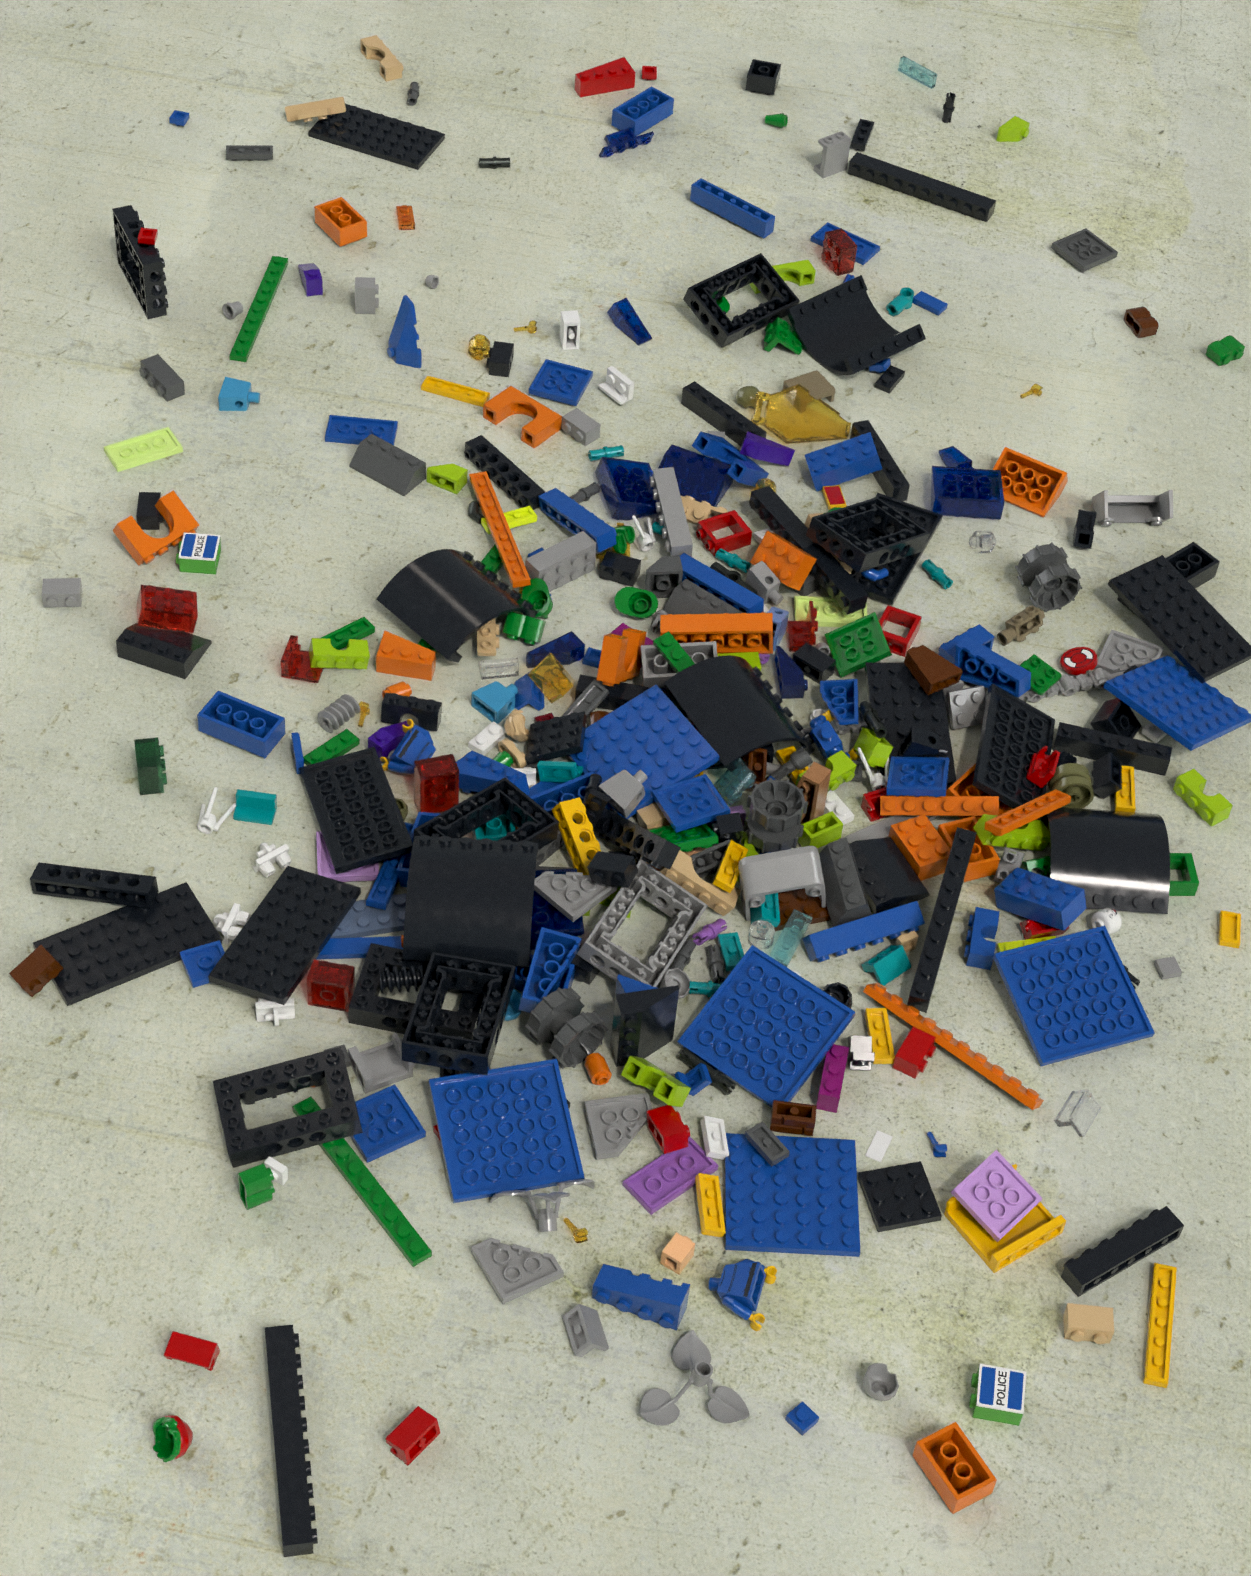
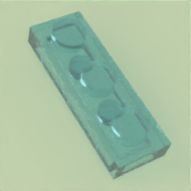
[898,56,937,89]
[769,909,812,967]

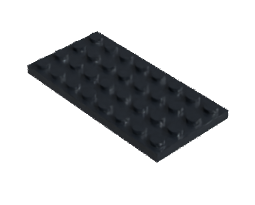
[308,104,445,170]
[850,493,943,605]
[1108,555,1251,683]
[864,662,956,791]
[972,683,1055,820]
[299,747,413,874]
[208,866,361,1005]
[33,882,222,1006]

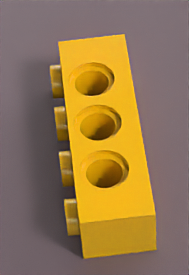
[552,797,601,875]

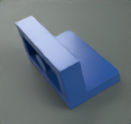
[514,671,545,711]

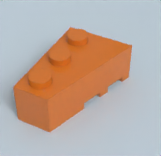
[376,631,436,681]

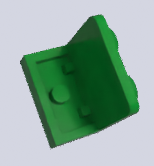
[764,317,802,355]
[1020,654,1062,695]

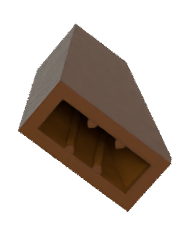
[904,645,963,695]

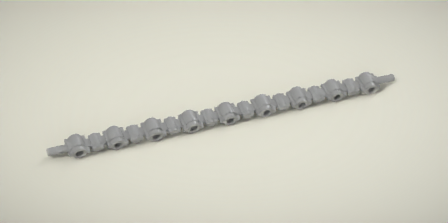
[801,668,1124,735]

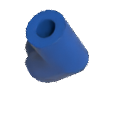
[861,568,889,581]

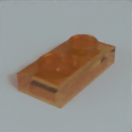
[396,205,415,230]

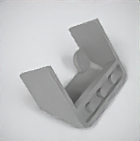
[1092,490,1173,526]
[738,846,826,921]

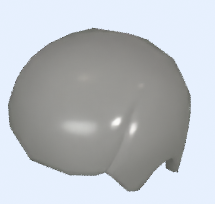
[660,968,690,999]
[863,1363,899,1401]

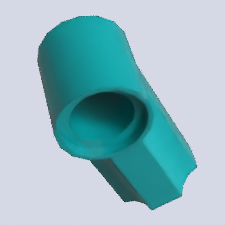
[886,287,914,317]

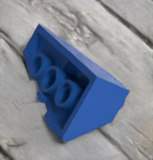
[387,295,422,368]

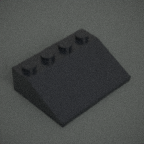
[116,619,212,679]
[849,837,930,914]
[610,985,679,1067]

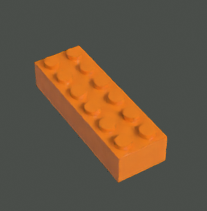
[660,612,773,654]

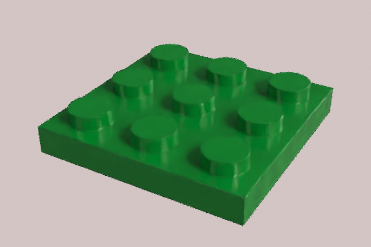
[824,612,892,678]
[647,824,718,852]

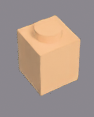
[660,1232,695,1275]

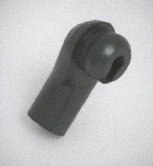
[468,501,485,524]

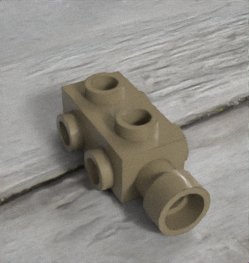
[997,605,1045,646]

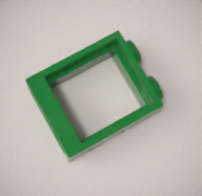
[1169,853,1199,896]

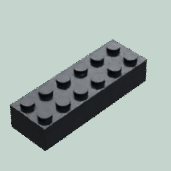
[1117,542,1220,613]

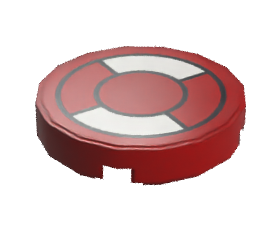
[1060,647,1098,675]

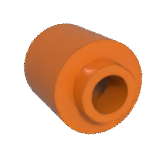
[382,681,412,699]
[585,1053,612,1085]

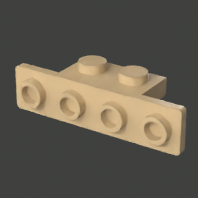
[285,97,346,122]
[681,495,728,525]
[477,618,499,656]

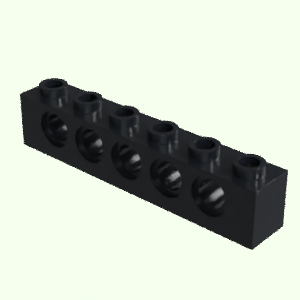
[464,435,545,510]
[594,808,681,869]
[30,862,159,908]

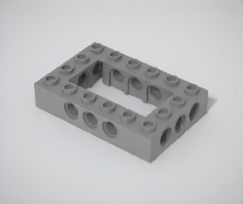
[577,859,708,987]

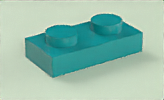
[717,932,744,972]

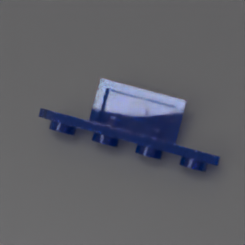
[599,127,654,158]

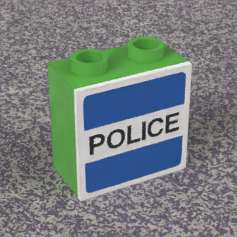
[176,532,221,574]
[969,1364,1026,1426]

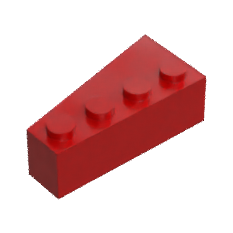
[574,57,636,97]

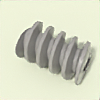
[318,694,361,733]

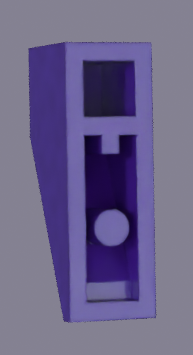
[298,263,323,296]
[740,431,795,466]
[368,721,410,763]

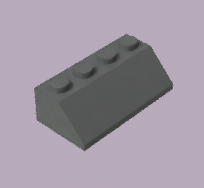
[349,434,426,496]
[663,579,743,615]
[819,838,872,927]

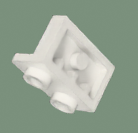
[599,366,634,405]

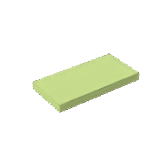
[104,427,183,472]
[793,596,867,627]

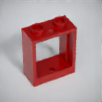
[696,510,752,556]
[879,605,922,657]

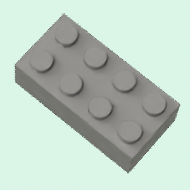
[525,531,597,592]
[641,641,718,689]

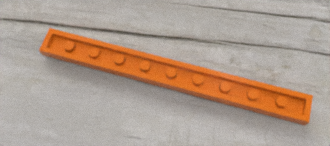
[469,471,531,588]
[863,983,1044,1110]

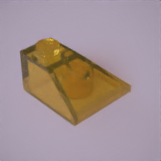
[527,652,575,703]

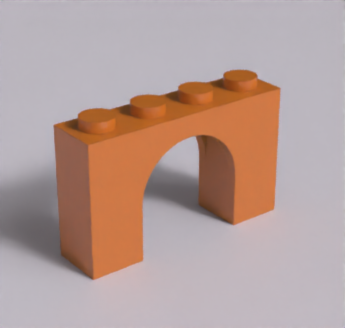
[483,386,562,448]
[113,490,199,566]
[597,628,647,686]

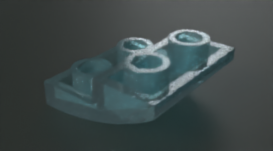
[714,758,756,806]

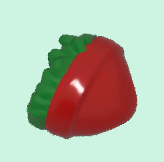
[153,1415,193,1463]

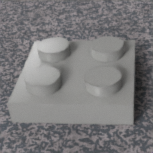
[946,685,986,729]

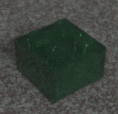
[134,737,167,795]

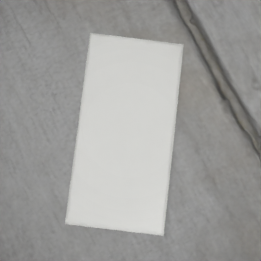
[865,1130,893,1162]

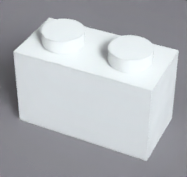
[560,310,581,350]

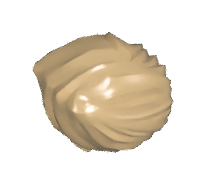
[504,709,529,742]

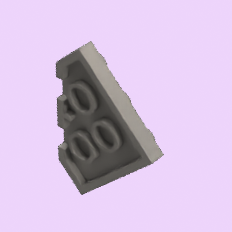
[1094,630,1164,674]
[534,871,618,922]
[584,1093,652,1160]
[471,1238,564,1304]

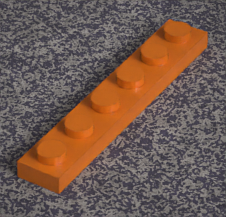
[984,789,1071,836]
[880,796,999,816]

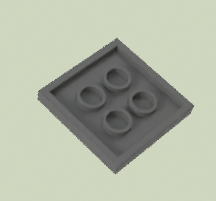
[1051,228,1118,272]

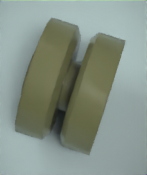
[1048,763,1094,808]

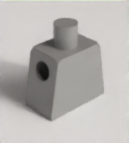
[745,561,784,605]
[598,770,648,818]

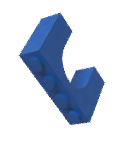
[692,431,769,488]

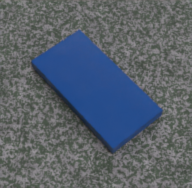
[810,222,880,265]
[325,415,398,445]

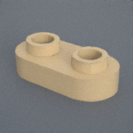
[498,738,527,768]

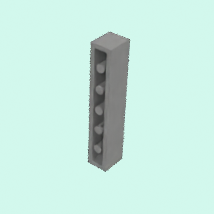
[650,467,693,557]

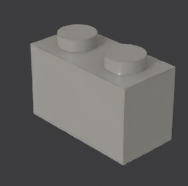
[355,277,379,314]
[561,408,601,446]
[42,578,82,608]

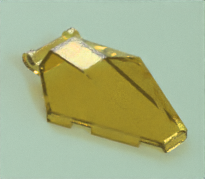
[751,384,851,444]

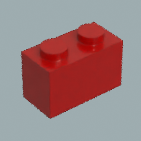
[893,1027,937,1079]
[647,1105,690,1154]

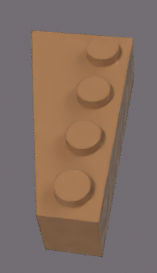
[796,762,831,824]

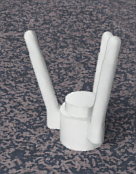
[632,515,656,551]
[857,747,889,791]
[197,787,236,834]

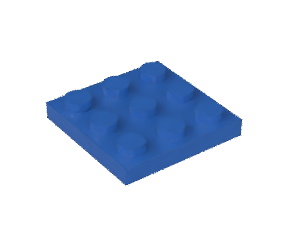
[529,359,593,406]
[887,756,949,797]
[652,774,730,833]
[350,1084,426,1163]

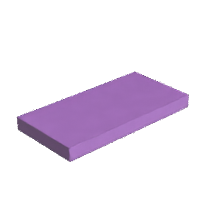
[623,1137,719,1215]

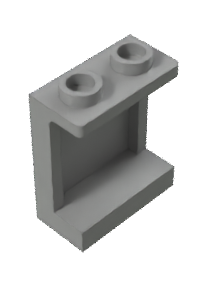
[814,131,851,178]
[348,1033,415,1094]

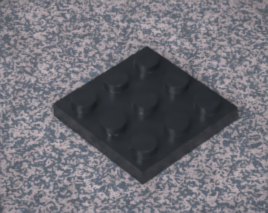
[525,711,587,765]
[858,1161,942,1232]

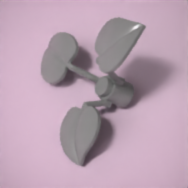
[490,1179,595,1232]
[639,1330,750,1426]

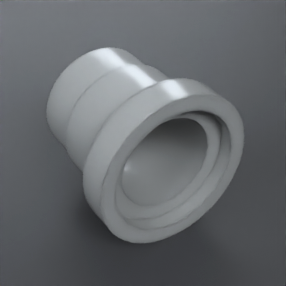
[222,301,243,320]

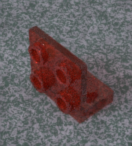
[787,601,818,652]
[281,635,324,683]

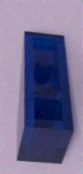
[607,298,652,346]
[526,631,585,668]
[774,646,808,699]

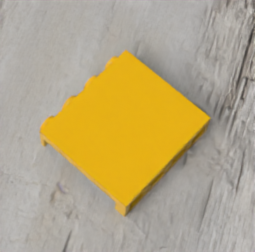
[944,1164,1066,1273]

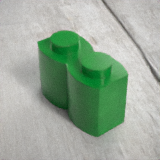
[1206,335,1245,366]
[503,612,546,645]
[238,1163,275,1210]

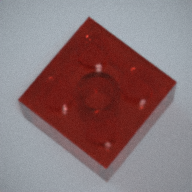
[821,228,857,276]
[307,959,355,1012]

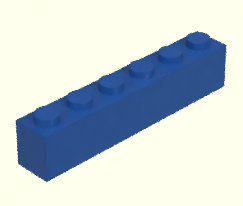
[690,178,775,238]
[538,488,617,552]
[680,553,764,613]
[802,901,925,963]

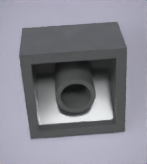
[645,556,683,598]

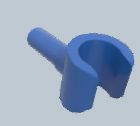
[927,1132,947,1157]

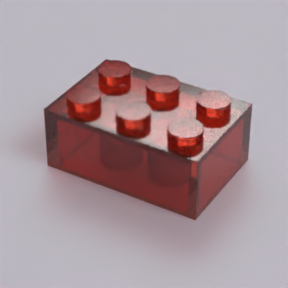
[137,585,198,633]
[414,754,459,814]

